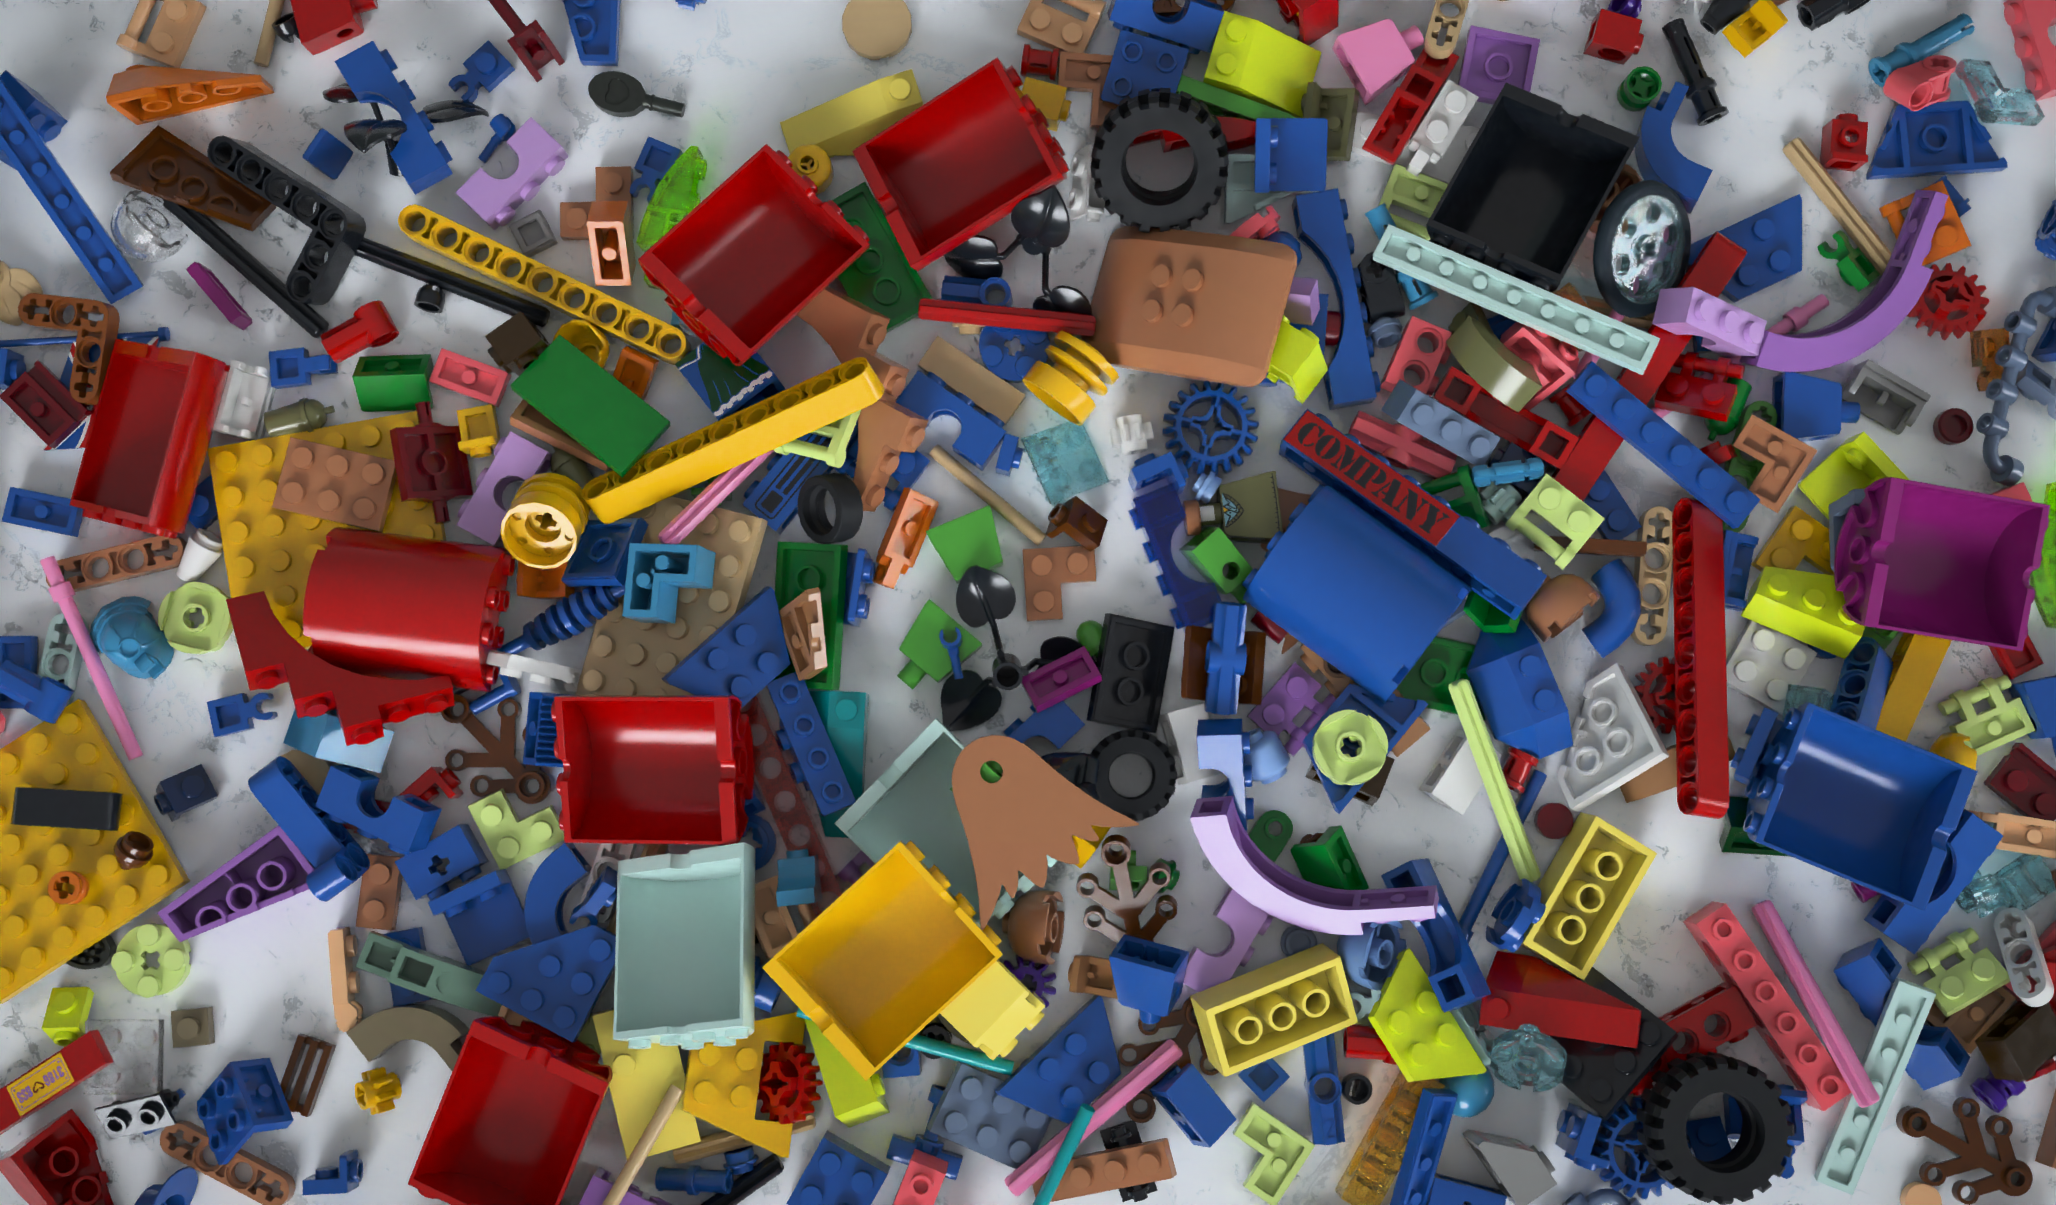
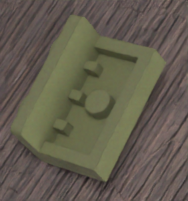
[1301,82,1360,161]

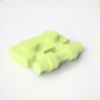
[1938,675,2035,756]
[1907,927,2010,1018]

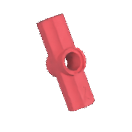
[1348,410,1457,479]

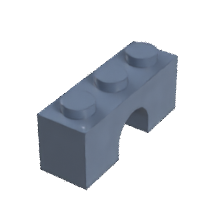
[1381,379,1501,466]

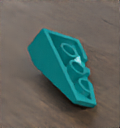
[809,691,869,838]

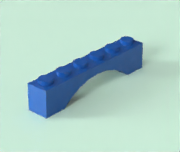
[1291,188,1381,410]

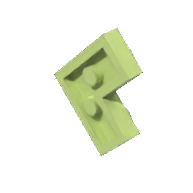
[467,788,564,870]
[1232,1102,1315,1205]

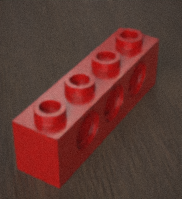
[1629,982,1757,1096]

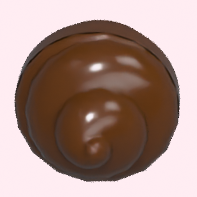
[114,831,154,870]

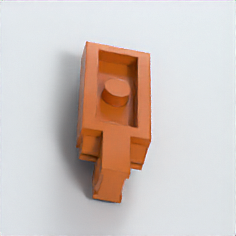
[873,487,939,589]

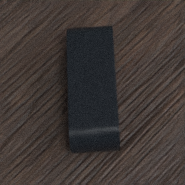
[11,787,123,831]

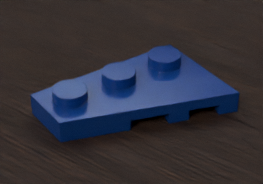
[562,0,621,66]

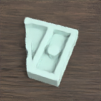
[1224,154,1296,224]

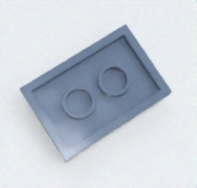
[927,1062,1052,1169]

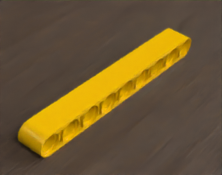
[398,204,692,365]
[581,357,885,524]

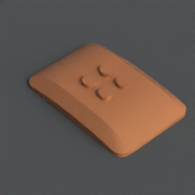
[1081,226,1297,387]

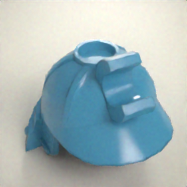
[90,596,174,679]

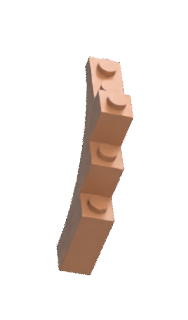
[796,286,929,512]

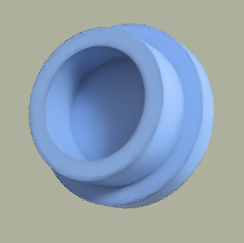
[1191,471,1223,504]

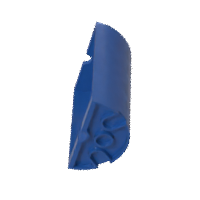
[1242,484,1472,704]
[1743,702,1978,911]

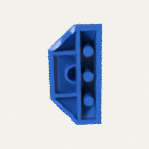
[1466,618,1573,759]

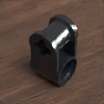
[1357,252,1405,325]

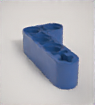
[248,756,370,902]

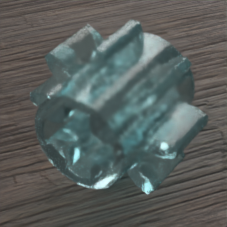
[1956,870,2003,918]

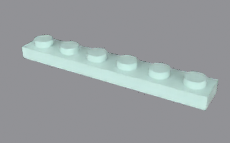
[1814,977,1936,1195]

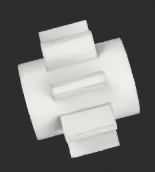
[1109,414,1154,455]

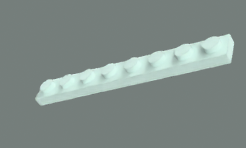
[1373,224,1660,375]

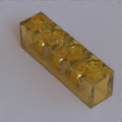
[1335,1070,1445,1205]

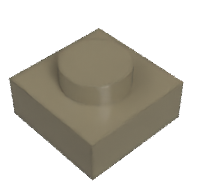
[171,1006,215,1048]

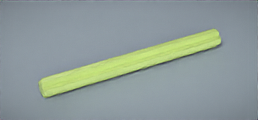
[1448,679,1541,882]

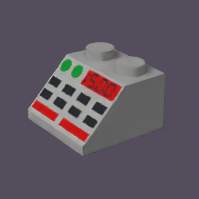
[1462,1129,1557,1205]

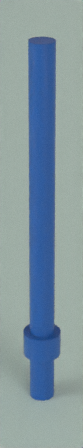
[1458,769,1547,944]

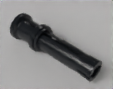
[1662,18,1729,126]

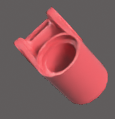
[1883,55,1957,111]

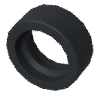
[798,473,863,544]

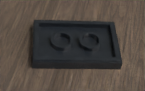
[1086,613,1175,733]

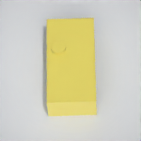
[1521,812,1657,980]
[1190,943,1358,1077]
[592,1008,701,1160]

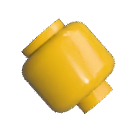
[788,144,834,195]

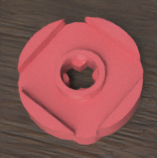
[1229,205,1281,240]

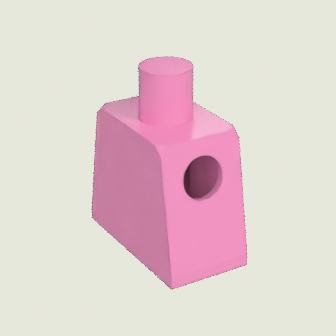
[1332,19,1424,105]

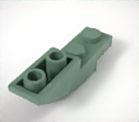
[355,931,502,1016]

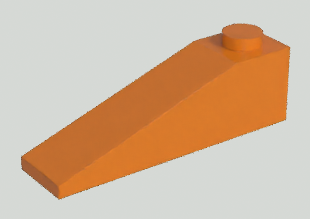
[106,65,274,125]

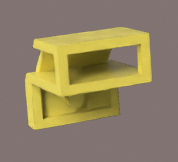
[940,960,1045,1060]

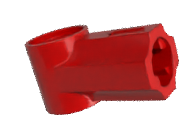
[320,300,399,363]
[1343,1025,1397,1065]

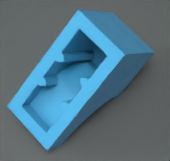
[776,849,822,907]

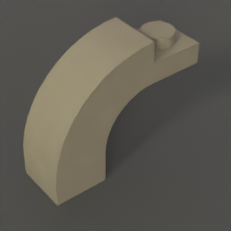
[346,1003,469,1071]

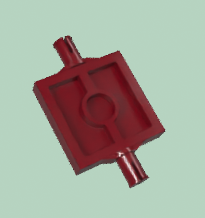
[390,401,473,524]

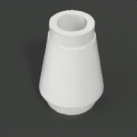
[176,528,223,582]

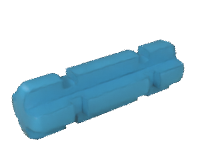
[1471,457,1544,487]

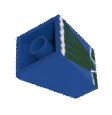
[675,342,786,421]

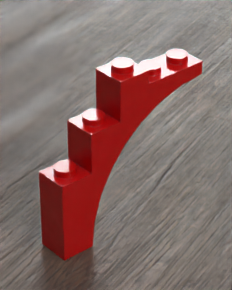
[226,591,455,746]

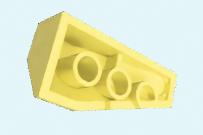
[780,69,923,158]

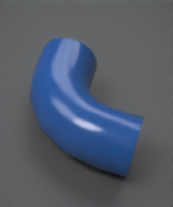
[1582,558,1641,658]

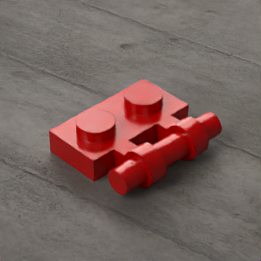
[1654,351,1745,422]

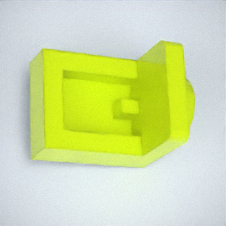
[42,987,94,1047]

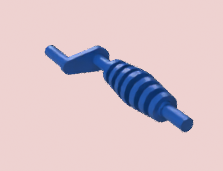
[470,580,626,715]

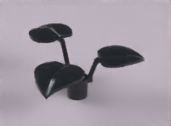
[322,82,489,176]
[944,185,1092,315]
[940,565,1096,731]

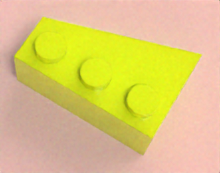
[1266,315,1328,404]
[1741,566,1865,659]
[805,1019,890,1128]

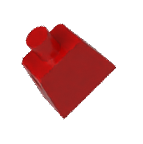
[290,0,378,55]

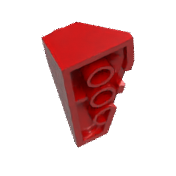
[0,1109,114,1205]

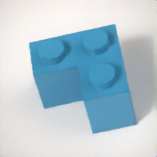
[622,543,716,624]
[283,709,394,773]

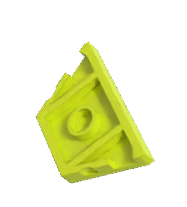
[1368,948,1487,1082]

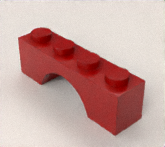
[1432,366,1579,470]

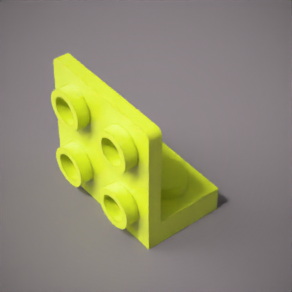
[1798,431,1909,520]

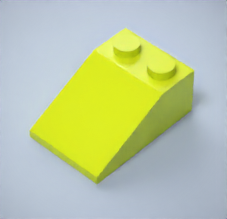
[1203,11,1321,118]

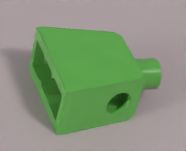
[926,505,1003,584]
[1179,526,1253,604]
[897,599,983,690]

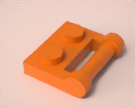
[1879,180,1972,266]

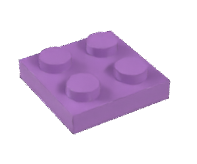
[1458,25,1540,105]

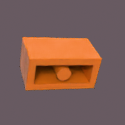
[586,201,636,286]

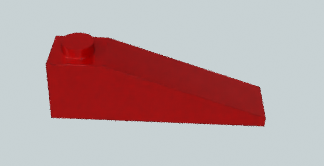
[1479,951,1642,1048]

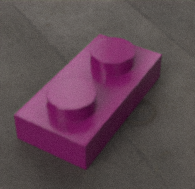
[1021,646,1102,713]

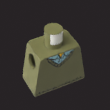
[1199,471,1283,544]

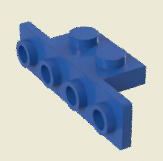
[767,672,856,817]

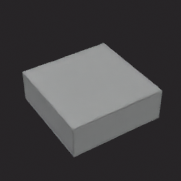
[508,209,558,258]

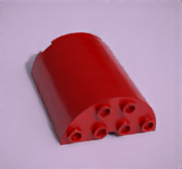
[852,57,1070,271]
[638,144,870,366]
[69,339,230,539]
[303,527,515,692]
[551,695,754,845]
[408,1016,613,1205]

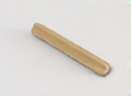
[673,1113,816,1164]

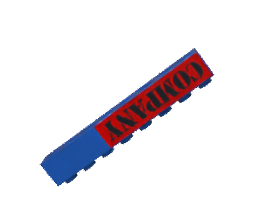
[1279,409,1547,620]

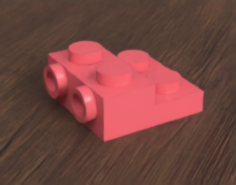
[1500,322,1579,411]

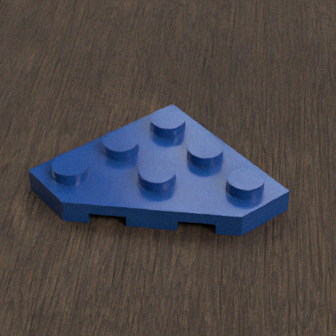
[475,925,616,1043]

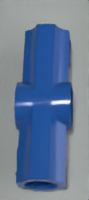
[1204,601,1247,715]
[1302,1033,1345,1145]

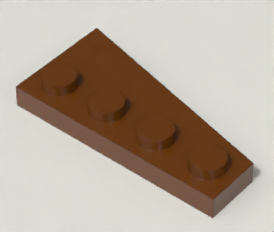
[110,125,276,232]

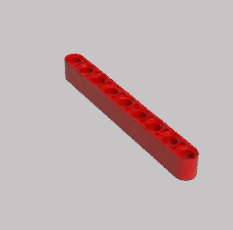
[1551,231,1747,501]
[1672,497,1730,819]

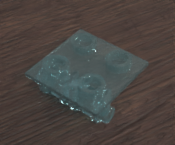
[1021,421,1109,506]

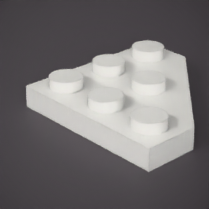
[1556,663,1669,812]

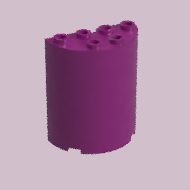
[1834,477,2050,651]

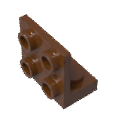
[1181,625,1266,705]

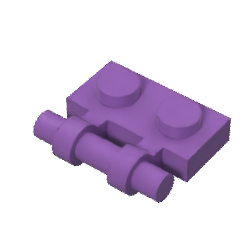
[1246,662,1336,757]

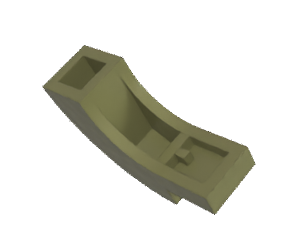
[1446,302,1543,413]

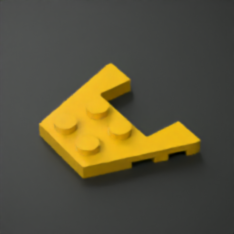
[681,1012,805,1158]

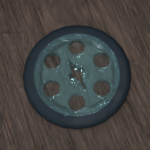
[1593,180,1691,318]

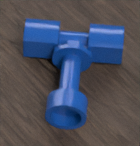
[886,1084,963,1180]

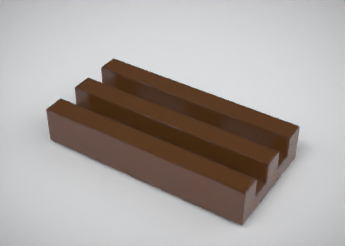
[280,1034,336,1117]

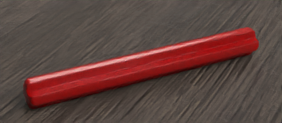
[918,298,1096,336]

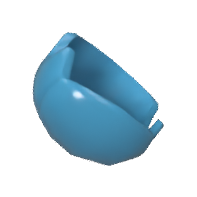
[1438,1067,1494,1118]

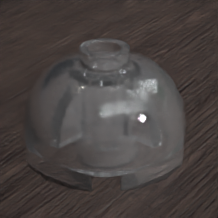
[110,190,188,263]

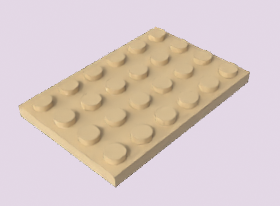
[575,496,768,730]

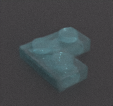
[1955,59,2045,126]

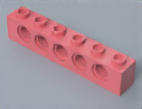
[1683,901,1851,1111]

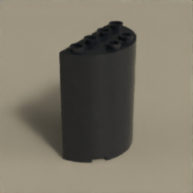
[1426,83,1639,292]

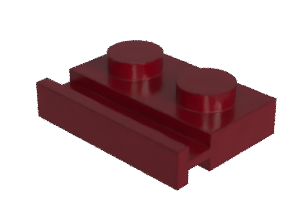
[0,360,93,449]
[1983,743,2056,821]

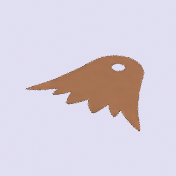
[952,735,1139,930]

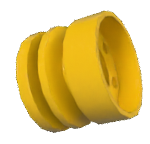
[1022,331,1119,426]
[500,472,590,569]

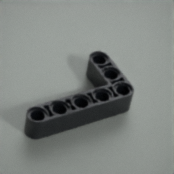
[207,136,366,305]

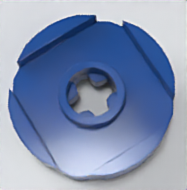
[979,326,1050,383]
[1485,878,1546,953]

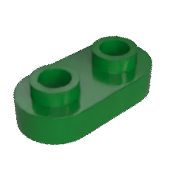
[1248,810,1293,863]

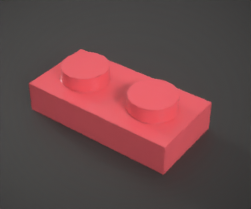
[429,348,511,408]

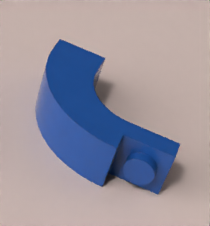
[1635,81,1713,214]
[524,843,592,945]

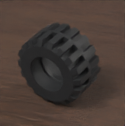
[1090,729,1177,821]

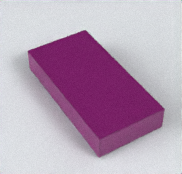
[186,262,253,331]

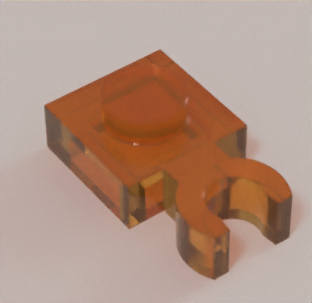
[1970,328,2010,391]

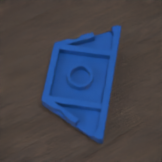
[1866,100,2008,180]
[1688,194,1802,303]
[662,586,790,708]
[1302,683,1428,814]
[994,995,1121,1124]

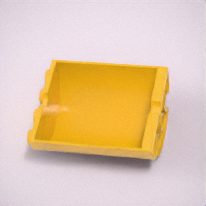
[762,840,1003,1081]

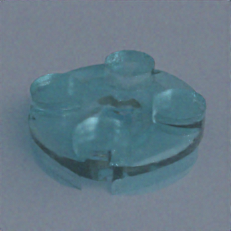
[1490,1024,1567,1092]

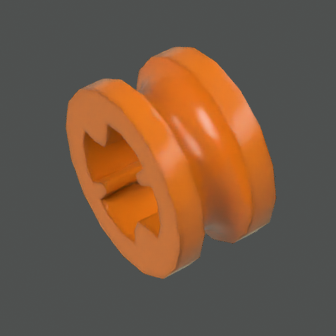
[48,871,89,904]

